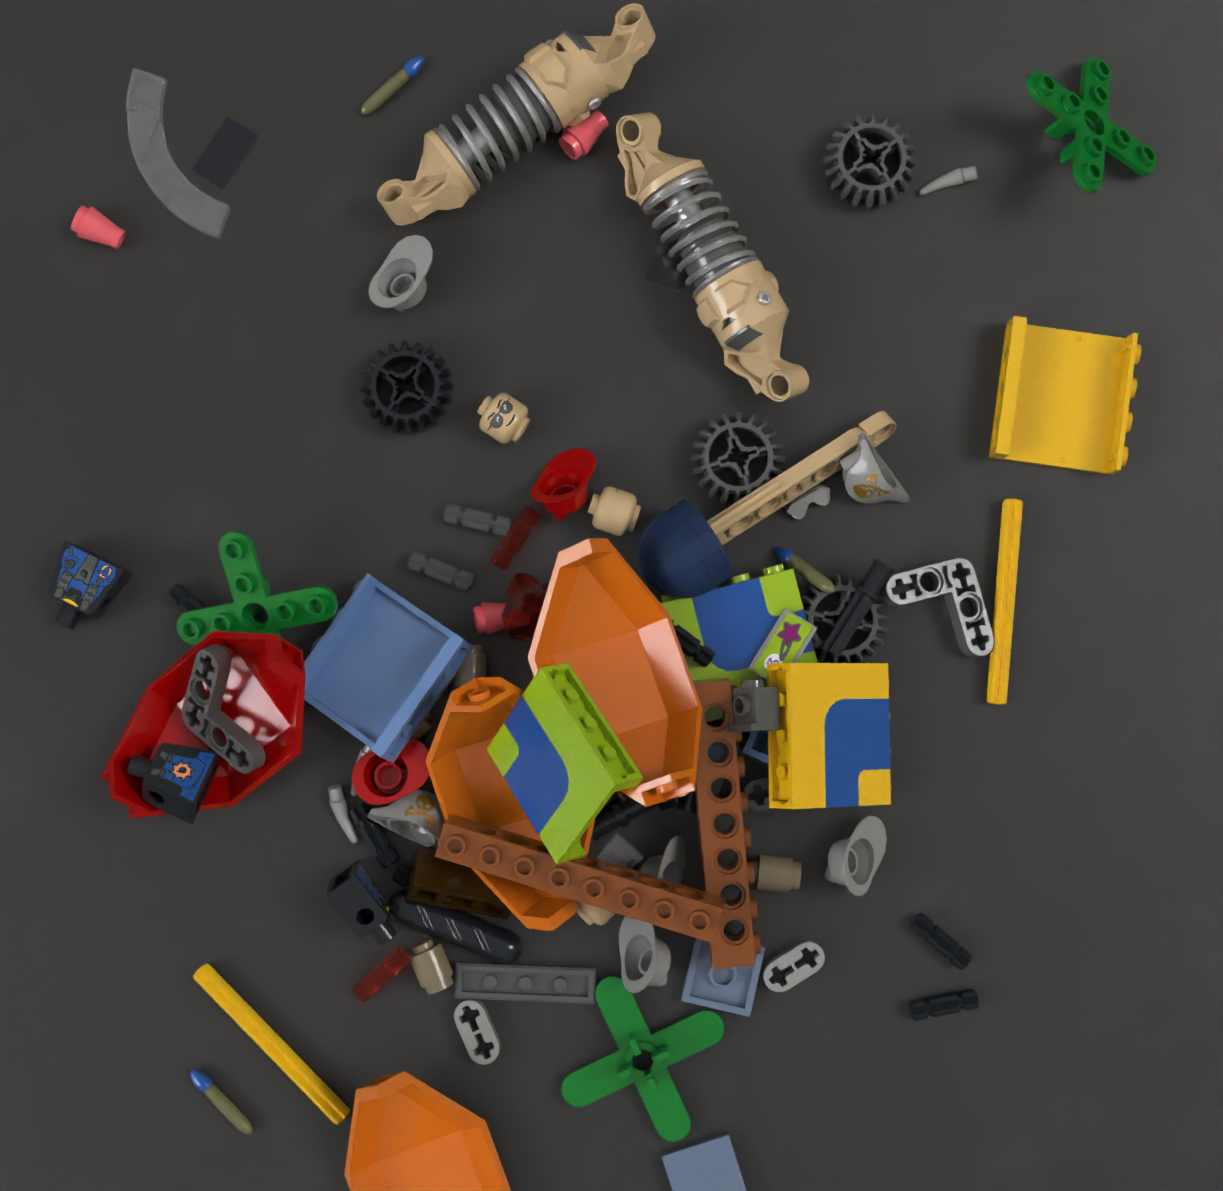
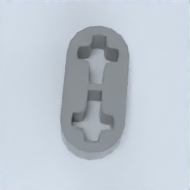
[762,940,825,992]
[454,999,501,1065]

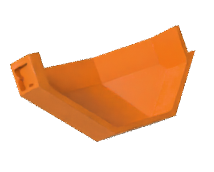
[527,538,702,807]
[425,677,595,931]
[344,1071,511,1191]

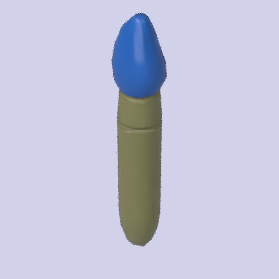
[361,56,425,115]
[774,546,835,593]
[190,1069,253,1134]

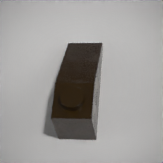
[405,847,512,919]

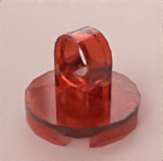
[501,572,549,641]

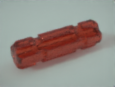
[491,507,541,570]
[353,947,410,1002]

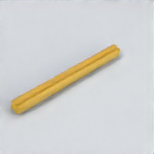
[986,498,1023,705]
[193,963,350,1125]

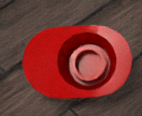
[531,448,596,521]
[352,738,430,805]

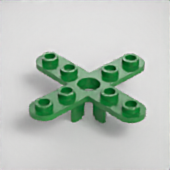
[1026,57,1156,194]
[177,530,338,645]
[561,975,724,1142]

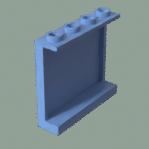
[304,573,474,763]

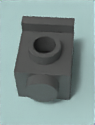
[729,680,780,732]

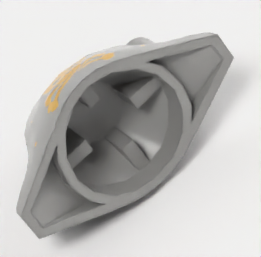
[840,432,910,503]
[367,789,445,847]

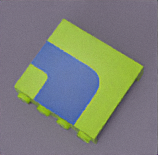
[661,564,818,723]
[487,662,644,864]

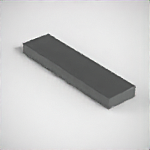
[454,961,596,1004]

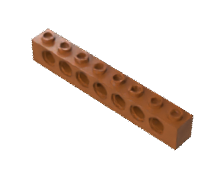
[693,678,761,969]
[435,814,726,943]

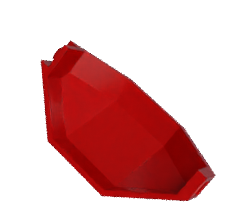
[100,631,306,819]

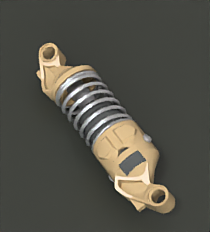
[377,3,656,226]
[616,112,809,402]

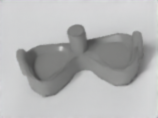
[784,484,830,520]

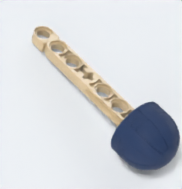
[637,411,897,599]

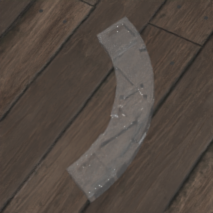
[126,68,231,240]

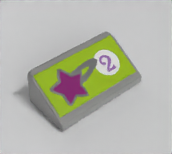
[748,608,818,680]

